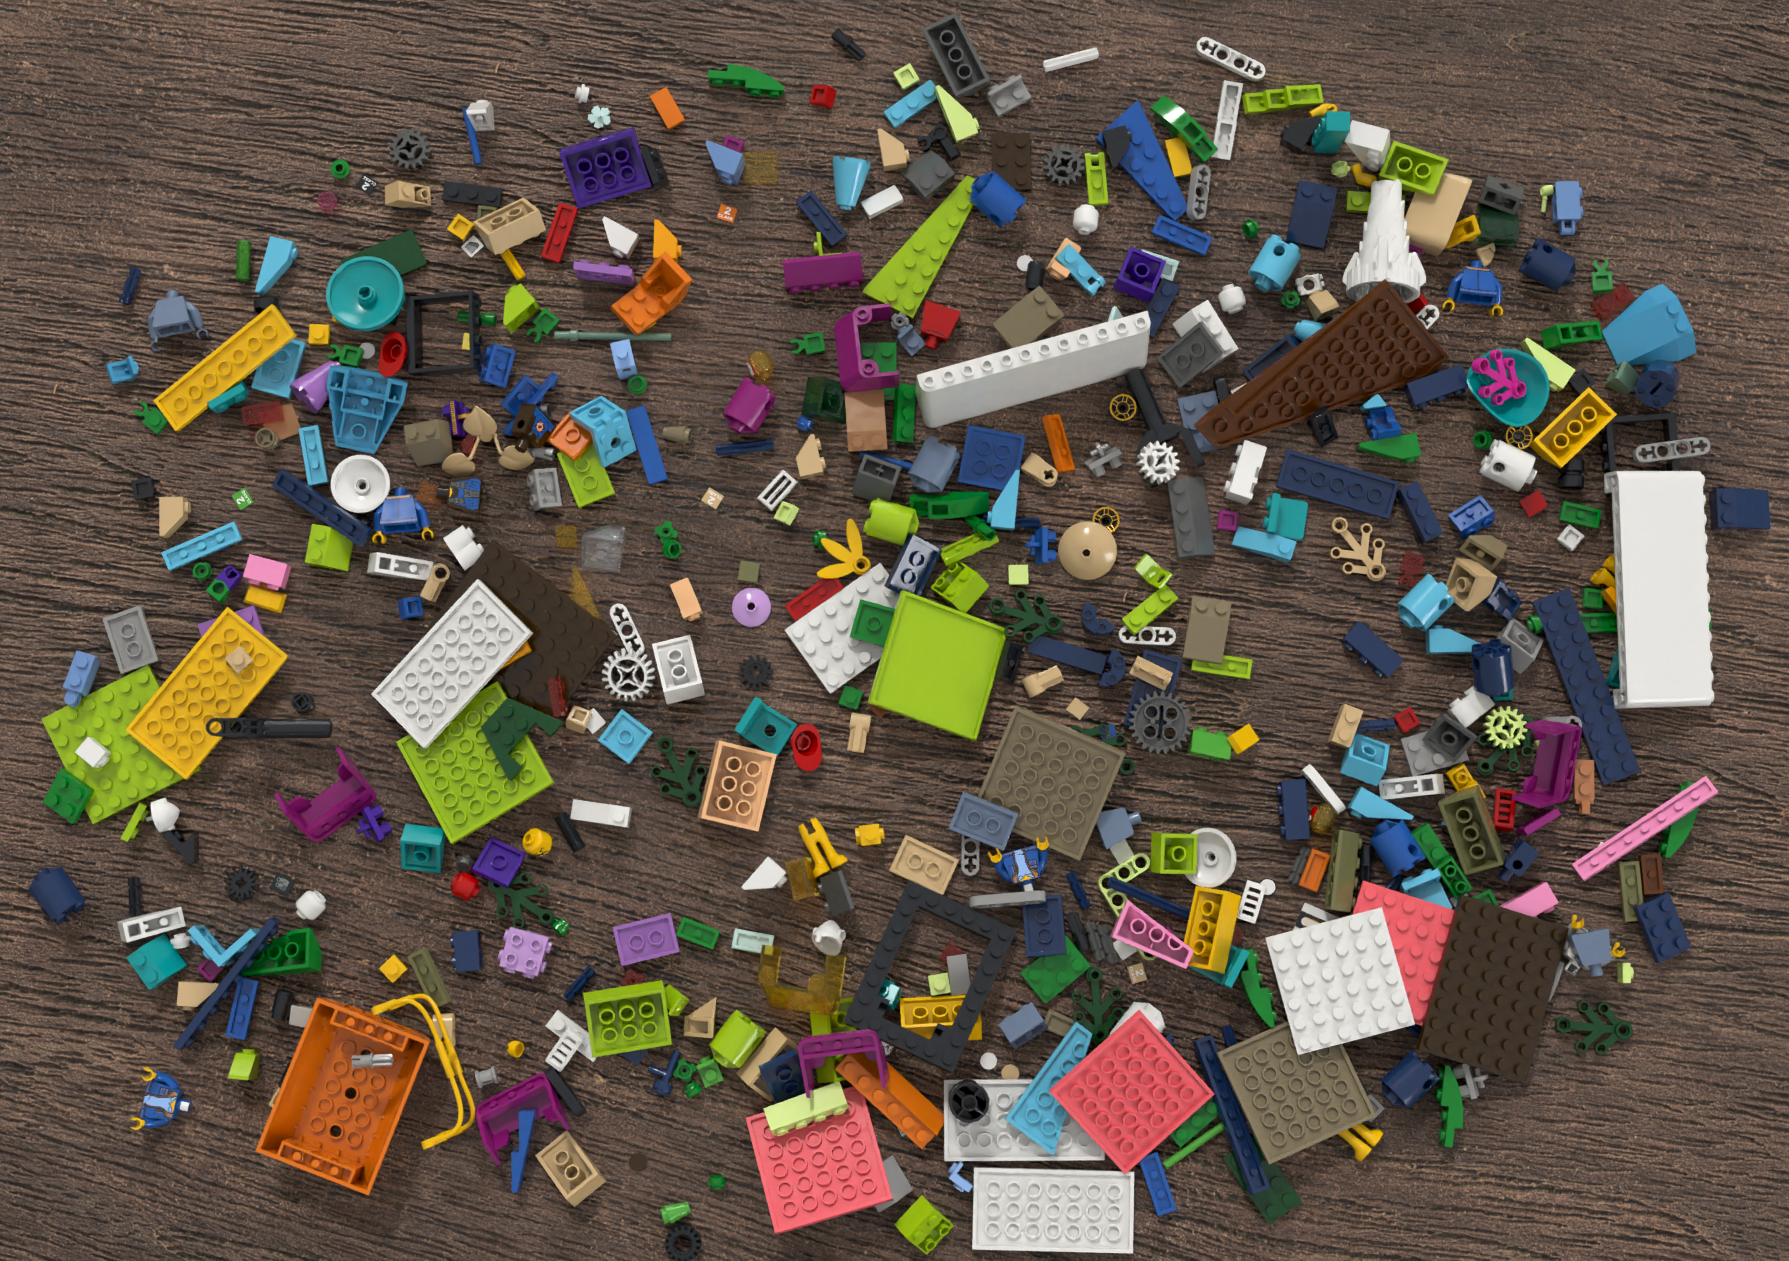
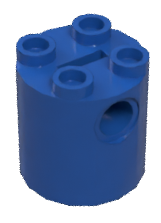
[969,171,1026,228]
[1369,819,1426,877]

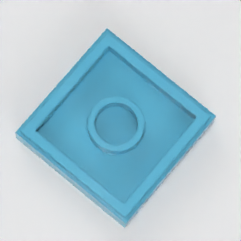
[598,709,653,764]

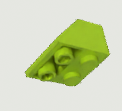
[930,560,989,613]
[894,1195,954,1255]

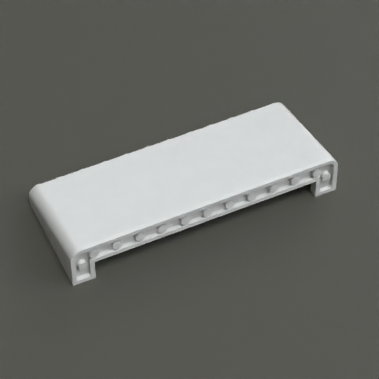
[915,311,1151,428]
[1604,471,1714,709]

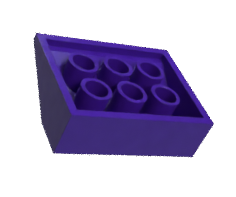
[559,127,652,208]

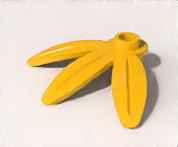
[817,519,871,579]

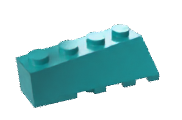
[1310,111,1350,153]

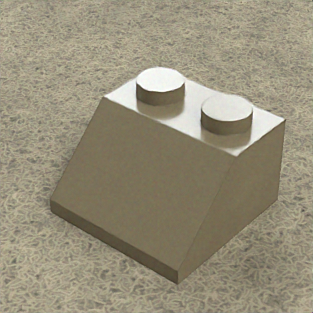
[404,419,453,467]

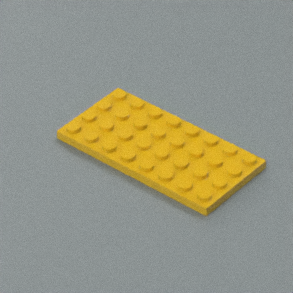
[125,607,290,780]

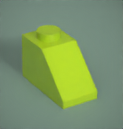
[228,1049,260,1080]

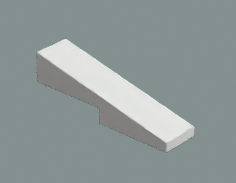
[1211,80,1243,160]

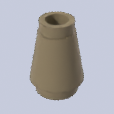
[662,426,693,445]

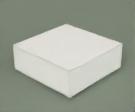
[1556,524,1584,552]

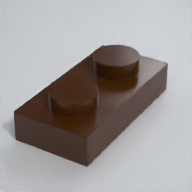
[1639,854,1664,895]

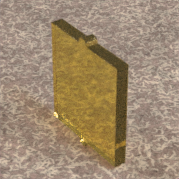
[743,151,779,184]

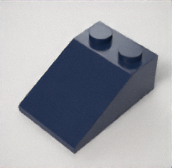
[1285,180,1338,249]
[1242,334,1300,380]
[1709,488,1770,531]

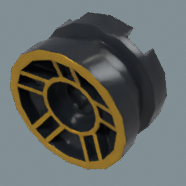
[1108,394,1137,424]
[1502,425,1533,450]
[1091,507,1120,534]

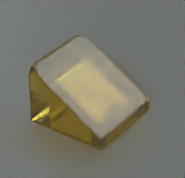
[555,525,577,547]

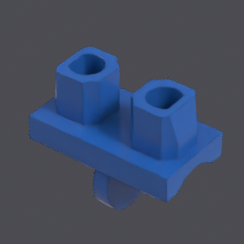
[1025,527,1056,564]

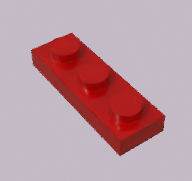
[541,202,578,264]
[785,578,844,622]

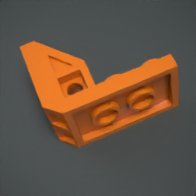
[610,251,692,337]

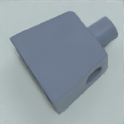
[1095,808,1142,850]
[1566,928,1611,977]

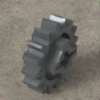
[389,128,432,171]
[1043,144,1085,187]

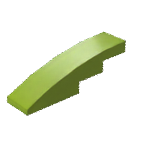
[1242,84,1324,114]

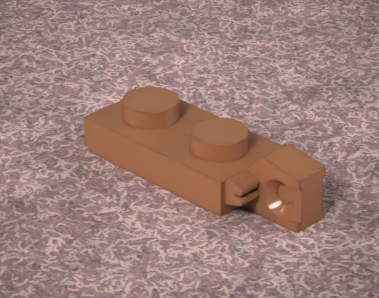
[1573,760,1595,814]

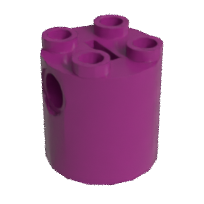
[723,377,777,435]

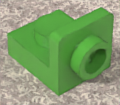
[696,1056,724,1088]

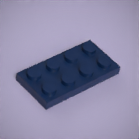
[1123,649,1182,736]

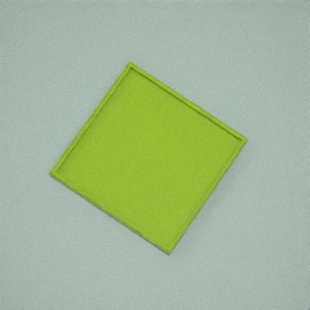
[867,590,1009,741]

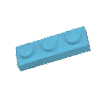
[884,79,937,129]
[298,425,329,486]

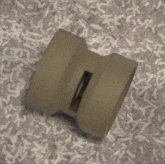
[255,428,280,450]

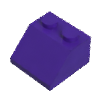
[1113,246,1166,303]

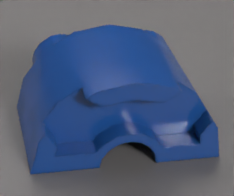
[1365,406,1402,441]

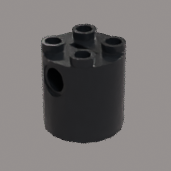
[948,1079,989,1123]

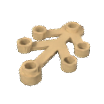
[1329,517,1386,581]

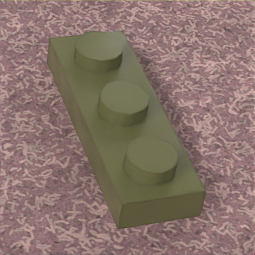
[1617,861,1643,922]
[407,947,452,1010]

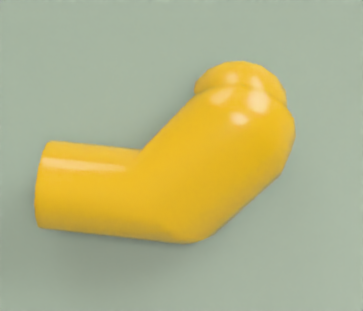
[1308,103,1337,118]
[1350,164,1377,187]

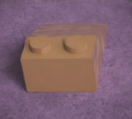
[845,390,887,452]

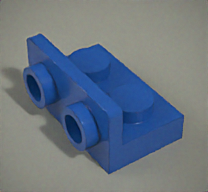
[478,344,516,388]
[1448,495,1495,540]

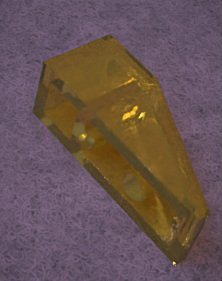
[571,565,603,621]

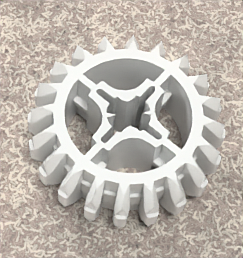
[602,648,655,701]

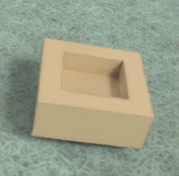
[225,646,254,674]

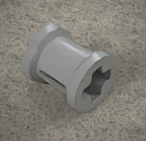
[475,1066,499,1089]

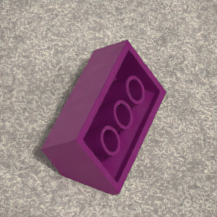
[782,251,863,294]

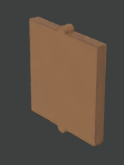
[260,402,301,441]

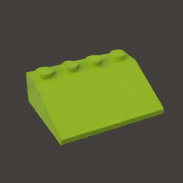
[583,980,672,1058]

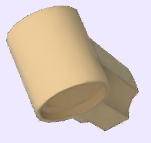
[420,563,450,603]
[1021,665,1064,698]
[847,712,871,753]

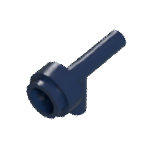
[648,1050,681,1097]

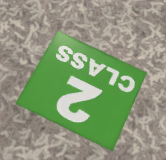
[232,488,253,510]

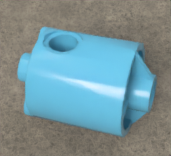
[1248,234,1301,292]
[1397,574,1456,631]

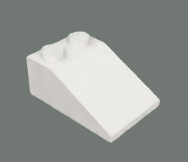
[652,635,705,704]

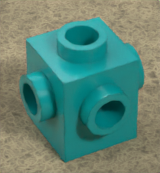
[878,979,902,1011]

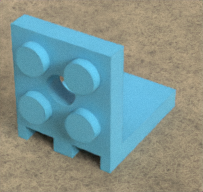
[569,396,636,468]
[188,925,261,967]

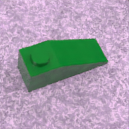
[1541,321,1603,350]
[1356,433,1421,464]

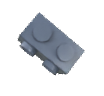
[999,1002,1049,1049]

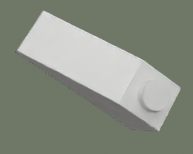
[466,100,495,131]
[367,552,433,581]
[1379,774,1445,800]
[570,799,632,828]
[117,907,186,942]

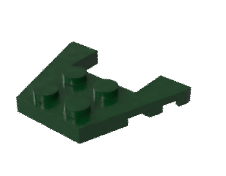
[481,698,564,781]

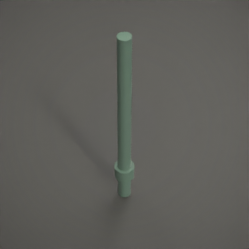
[554,330,672,341]

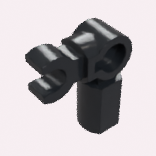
[917,125,961,161]

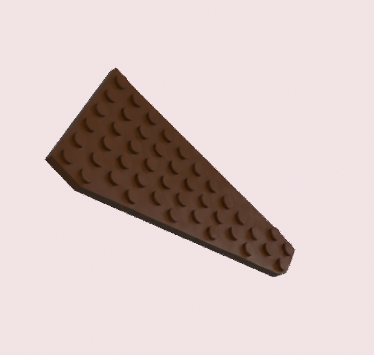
[1194,279,1449,447]

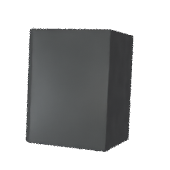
[1422,713,1477,763]

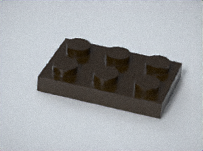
[991,133,1031,191]

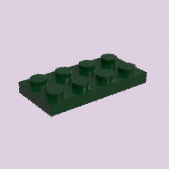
[1222,1135,1302,1225]

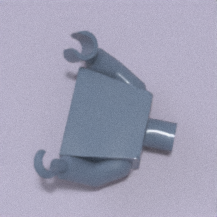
[147,290,210,351]

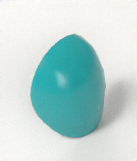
[1466,349,1550,427]

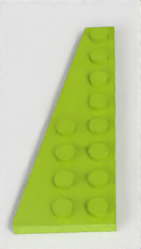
[862,175,975,319]

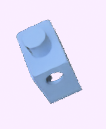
[610,339,639,380]

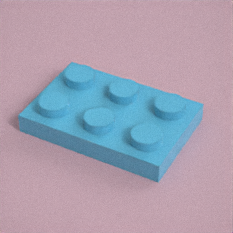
[251,339,307,399]

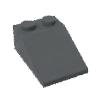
[817,870,855,916]

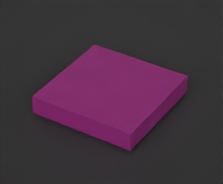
[1515,808,1561,836]

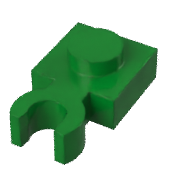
[1592,259,1613,294]
[526,308,561,344]
[790,332,826,355]
[327,344,365,368]
[134,401,169,435]

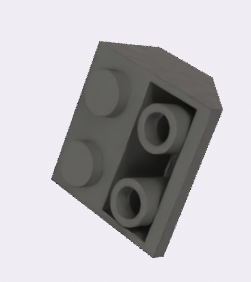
[851,454,901,502]

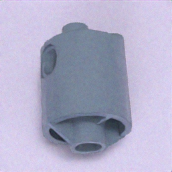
[908,436,960,493]

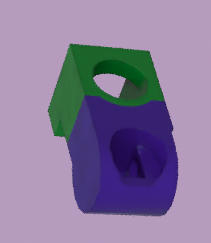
[206,565,243,605]

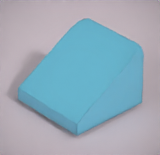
[1359,394,1387,411]

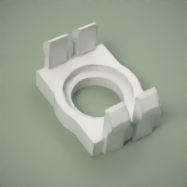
[1295,274,1325,296]

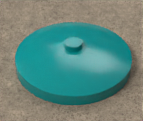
[326,256,405,331]

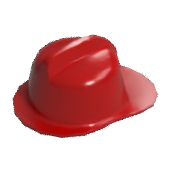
[378,332,407,377]
[790,723,822,771]

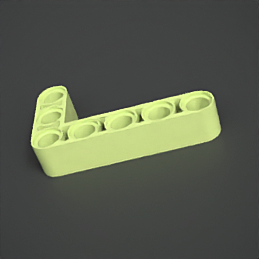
[1097,854,1156,960]

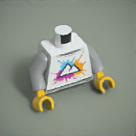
[1562,915,1626,976]

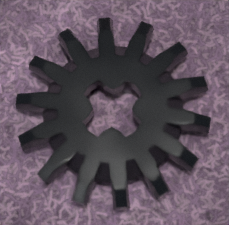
[738,655,774,690]
[224,865,260,901]

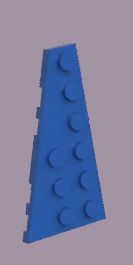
[1095,100,1187,221]

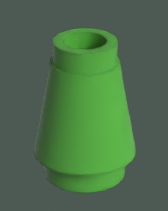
[660,1202,691,1225]

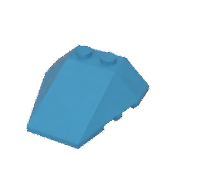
[1602,284,1696,366]
[326,366,408,454]

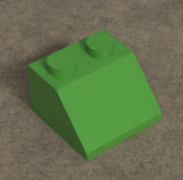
[1186,727,1231,762]

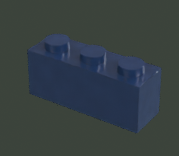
[1403,364,1468,409]
[1396,481,1443,545]
[1341,621,1404,679]
[1276,779,1310,841]

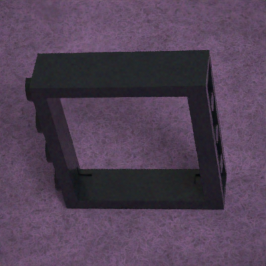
[406,291,483,377]
[1599,413,1681,497]

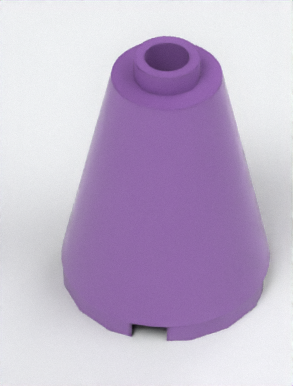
[289,361,341,413]

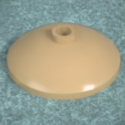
[1058,521,1117,580]

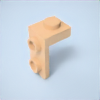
[1046,238,1081,280]
[670,578,703,622]

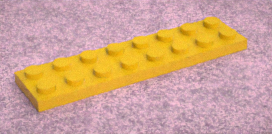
[153,304,297,432]

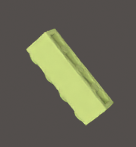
[763,1081,849,1136]

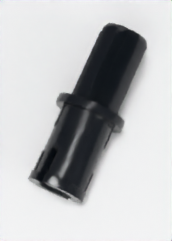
[831,28,866,61]
[1359,845,1374,884]
[1066,912,1091,952]

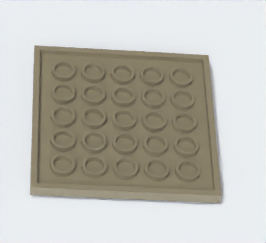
[978,705,1126,861]
[1216,1021,1376,1165]

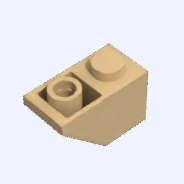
[385,181,431,208]
[796,434,826,480]

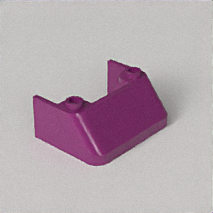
[834,303,900,392]
[1512,720,1582,808]
[274,747,376,842]
[798,1029,890,1098]
[475,1073,570,1166]

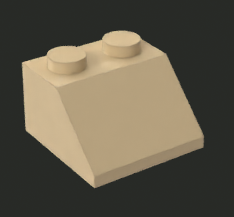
[1446,558,1497,611]

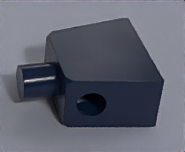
[1498,837,1540,883]

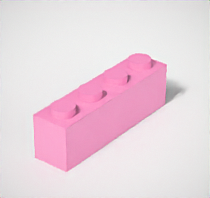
[1110,900,1194,969]

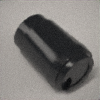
[1025,261,1046,291]
[271,989,295,1021]

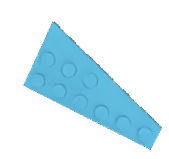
[1005,1022,1092,1156]

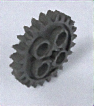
[1128,691,1192,755]

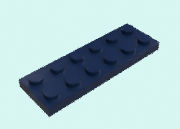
[1276,449,1399,520]

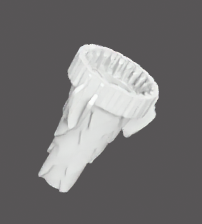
[1343,179,1426,303]

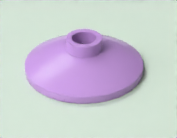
[732,588,771,627]

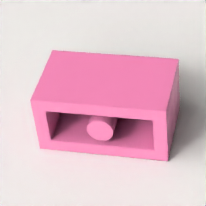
[243,554,291,591]

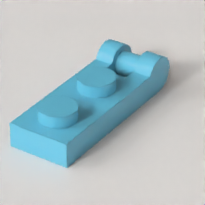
[1055,244,1106,297]

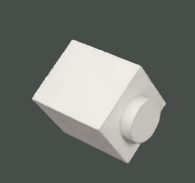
[75,737,111,768]

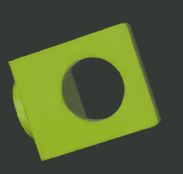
[814,232,842,256]
[1134,554,1173,589]
[665,984,690,1016]

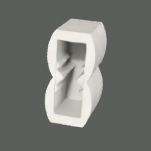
[443,525,485,572]
[1447,686,1495,728]

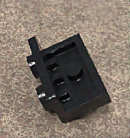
[640,146,670,191]

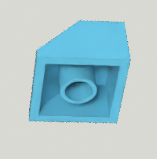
[1340,733,1390,786]

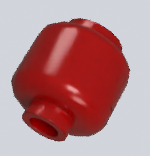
[450,872,481,901]

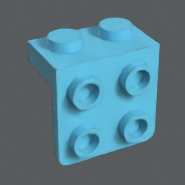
[1399,868,1452,909]

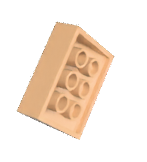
[698,740,777,832]

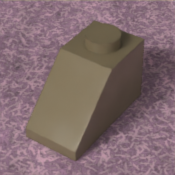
[1459,535,1508,571]

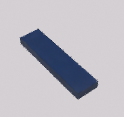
[1026,636,1107,675]

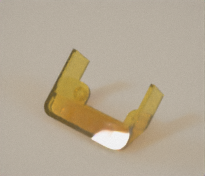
[758,945,846,1016]

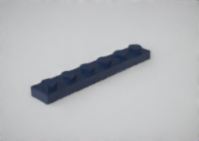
[272,469,372,547]

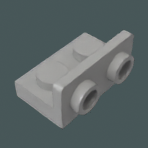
[986,75,1031,118]
[527,468,562,511]

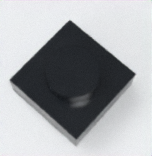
[1567,368,1595,396]
[131,477,156,501]

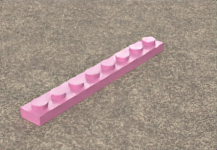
[1572,776,1718,881]

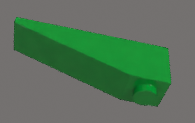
[239,928,322,977]

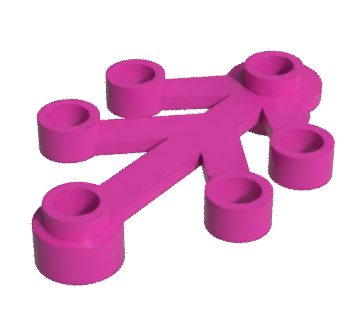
[1471,350,1526,405]

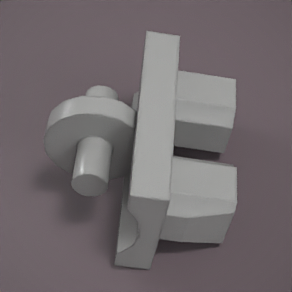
[1084,442,1122,477]
[1453,1063,1488,1099]

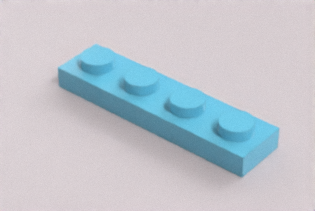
[161,521,243,571]

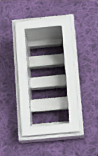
[1237,880,1266,924]
[545,1026,585,1072]

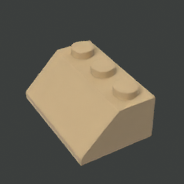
[473,197,546,255]
[736,1027,799,1102]

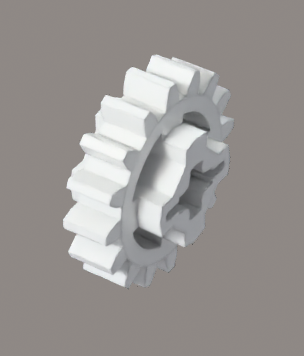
[1137,441,1180,484]

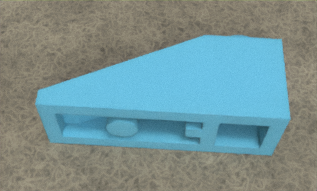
[255,236,298,297]
[987,470,1020,530]
[1232,526,1296,563]
[1425,625,1481,654]
[1347,787,1414,820]

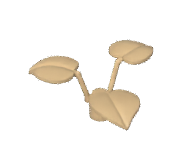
[442,406,535,477]

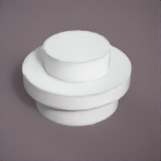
[575,84,589,104]
[170,933,191,949]

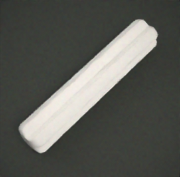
[1043,48,1099,72]

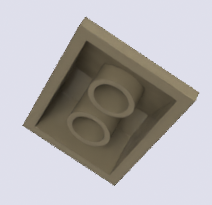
[991,286,1064,349]
[1182,596,1232,665]

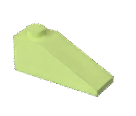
[934,85,980,143]
[1520,338,1575,392]

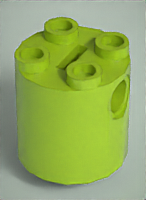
[863,498,919,546]
[709,1010,766,1068]

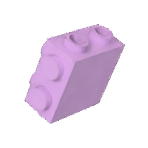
[498,927,553,979]

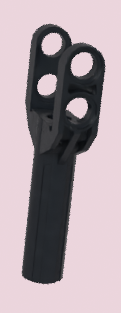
[1125,369,1206,489]
[206,718,332,740]

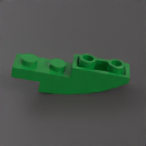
[707,64,785,98]
[1150,96,1218,163]
[909,491,990,519]
[1658,781,1699,858]
[1412,823,1473,900]
[1239,949,1277,1028]
[1435,1064,1463,1148]

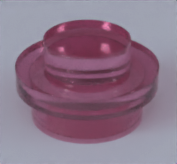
[317,191,337,211]

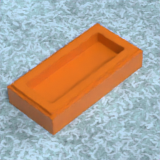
[650,87,685,130]
[1298,848,1331,892]

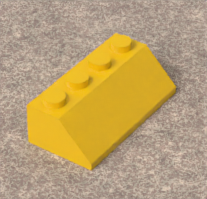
[1529,387,1617,468]
[1184,886,1241,974]
[900,994,982,1040]

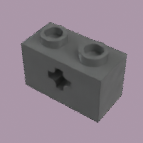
[1478,175,1524,215]

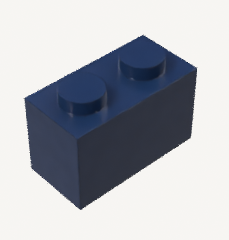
[450,930,483,972]

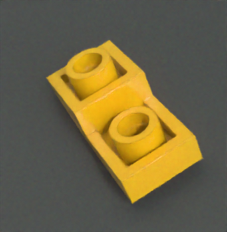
[1445,762,1486,798]

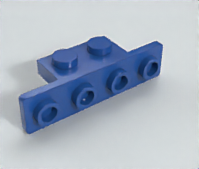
[500,372,559,436]

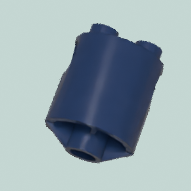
[1518,237,1576,292]
[1635,360,1680,408]
[1472,639,1514,697]
[28,867,86,925]
[1380,1050,1440,1109]

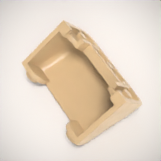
[1405,172,1472,257]

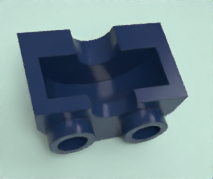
[1482,578,1522,621]
[1081,601,1116,636]
[1098,649,1126,688]

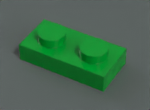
[1558,501,1602,530]
[676,917,720,950]

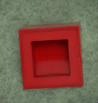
[809,85,836,108]
[1519,490,1548,518]

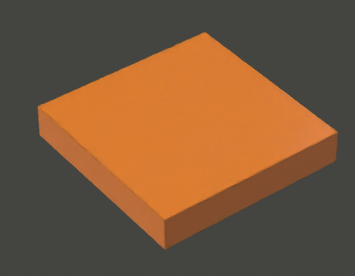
[546,411,593,462]

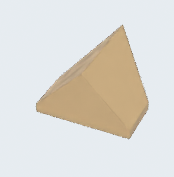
[684,997,717,1038]

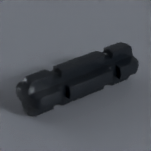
[128,877,141,916]

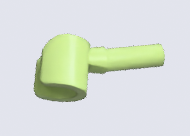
[1540,185,1553,213]

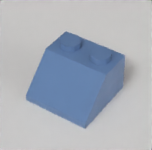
[705,140,746,185]

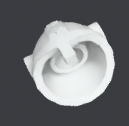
[145,798,180,833]
[811,920,846,956]

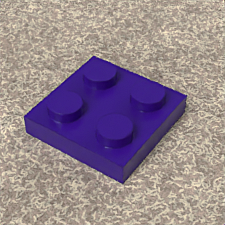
[472,837,526,889]

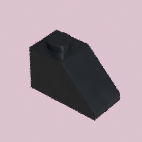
[1279,116,1321,155]
[1101,125,1132,173]

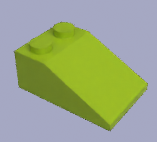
[1379,141,1449,196]

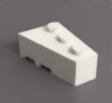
[1345,120,1391,172]
[1223,440,1267,505]

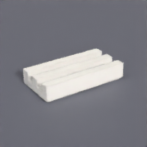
[757,470,798,512]

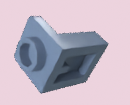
[896,324,926,357]

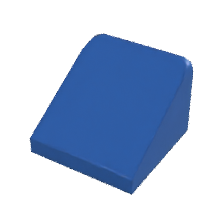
[398,597,424,620]

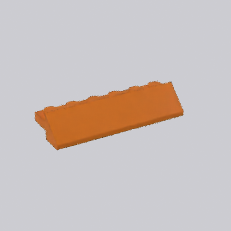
[834,1052,944,1149]

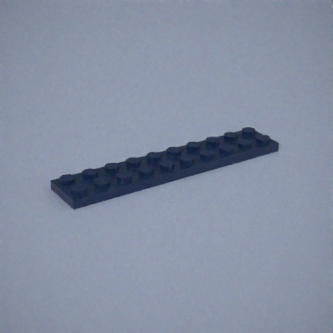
[1531,588,1640,785]

